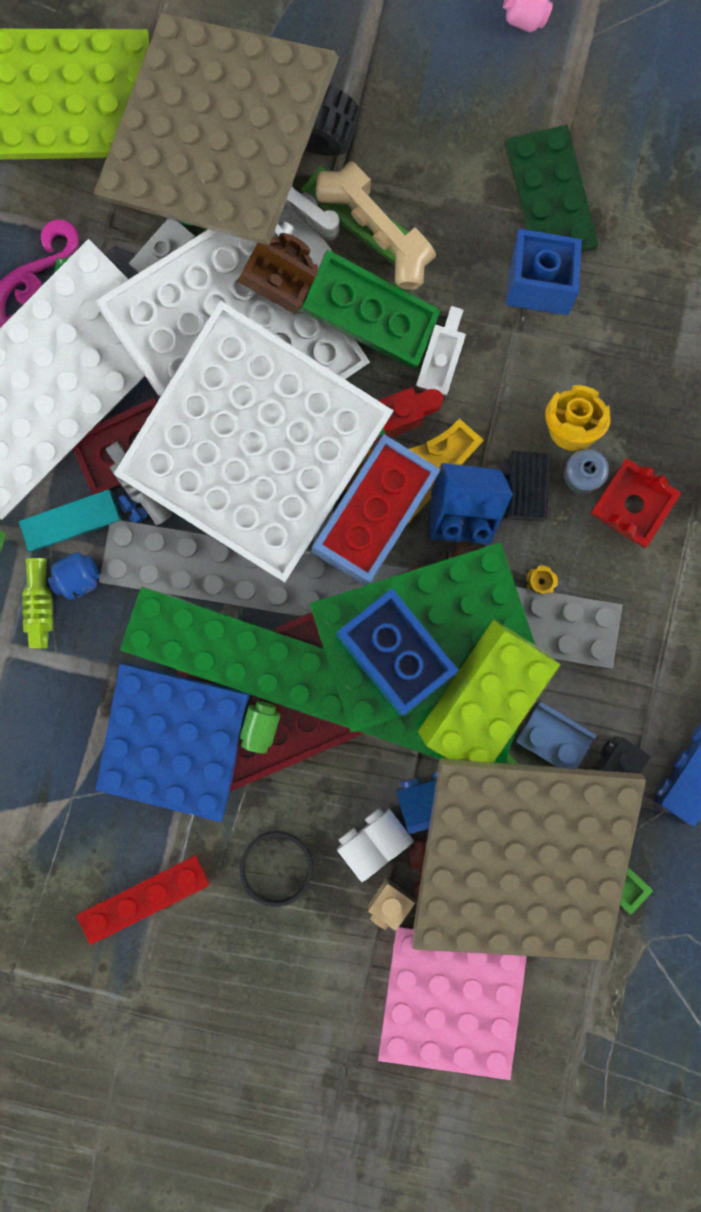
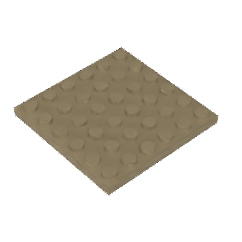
[93,13,339,246]
[411,759,646,960]

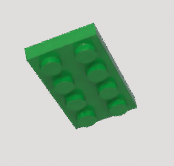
[299,250,441,370]

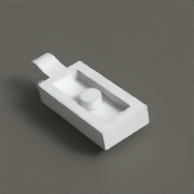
[416,306,466,398]

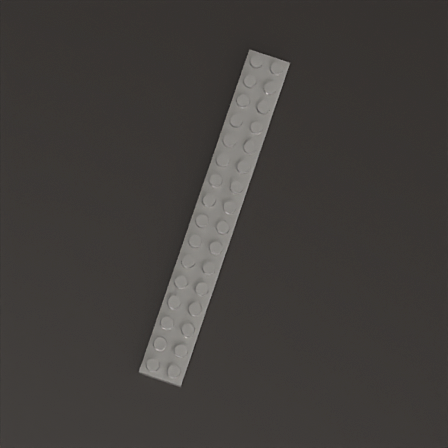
[99,521,623,669]

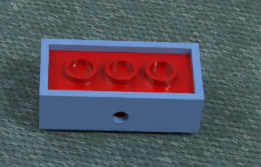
[311,434,441,586]

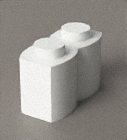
[337,807,414,882]

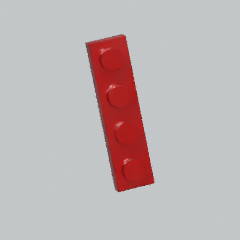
[76,855,210,945]

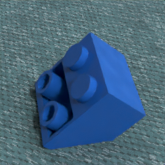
[429,463,513,545]

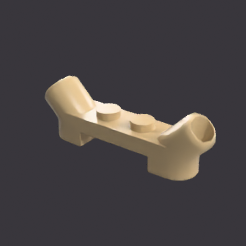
[316,161,436,290]

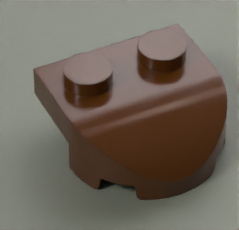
[237,233,318,315]

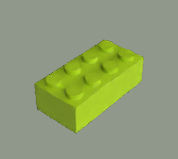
[418,619,560,763]

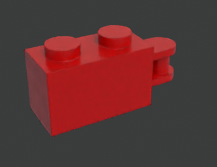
[372,387,443,445]

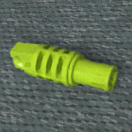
[22,558,53,649]

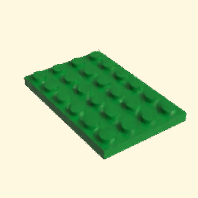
[309,543,535,733]

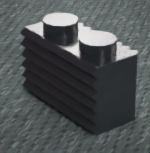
[502,451,551,522]

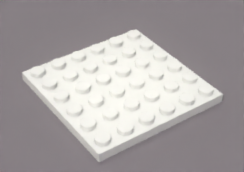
[95,223,370,398]
[114,300,393,582]

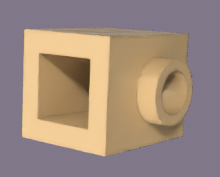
[368,878,415,931]

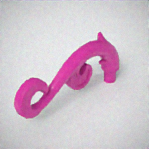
[0,219,80,328]

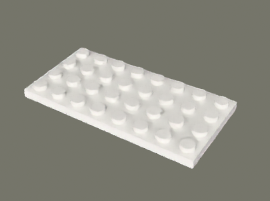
[0,239,145,520]

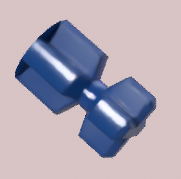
[116,492,149,523]

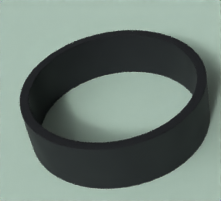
[239,831,313,907]

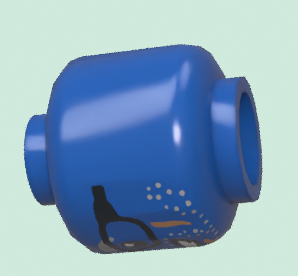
[48,552,100,600]

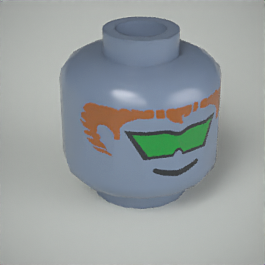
[563,449,609,494]

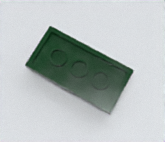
[505,124,599,253]

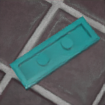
[19,489,122,553]

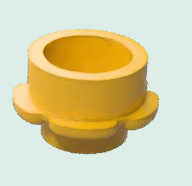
[526,565,558,594]

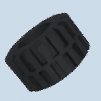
[305,84,360,156]

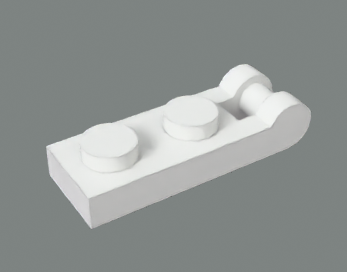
[284,184,340,240]

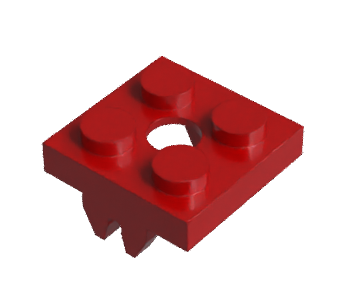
[590,458,681,549]

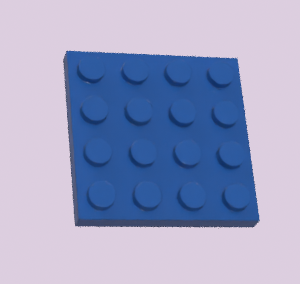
[96,662,250,822]

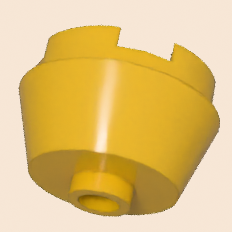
[545,385,610,451]

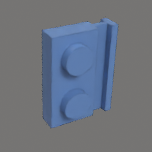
[515,701,597,769]

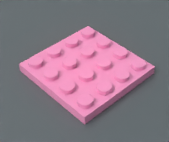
[378,925,527,1080]

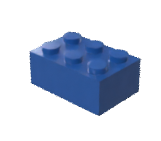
[336,588,459,716]

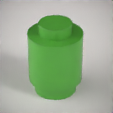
[240,701,281,753]

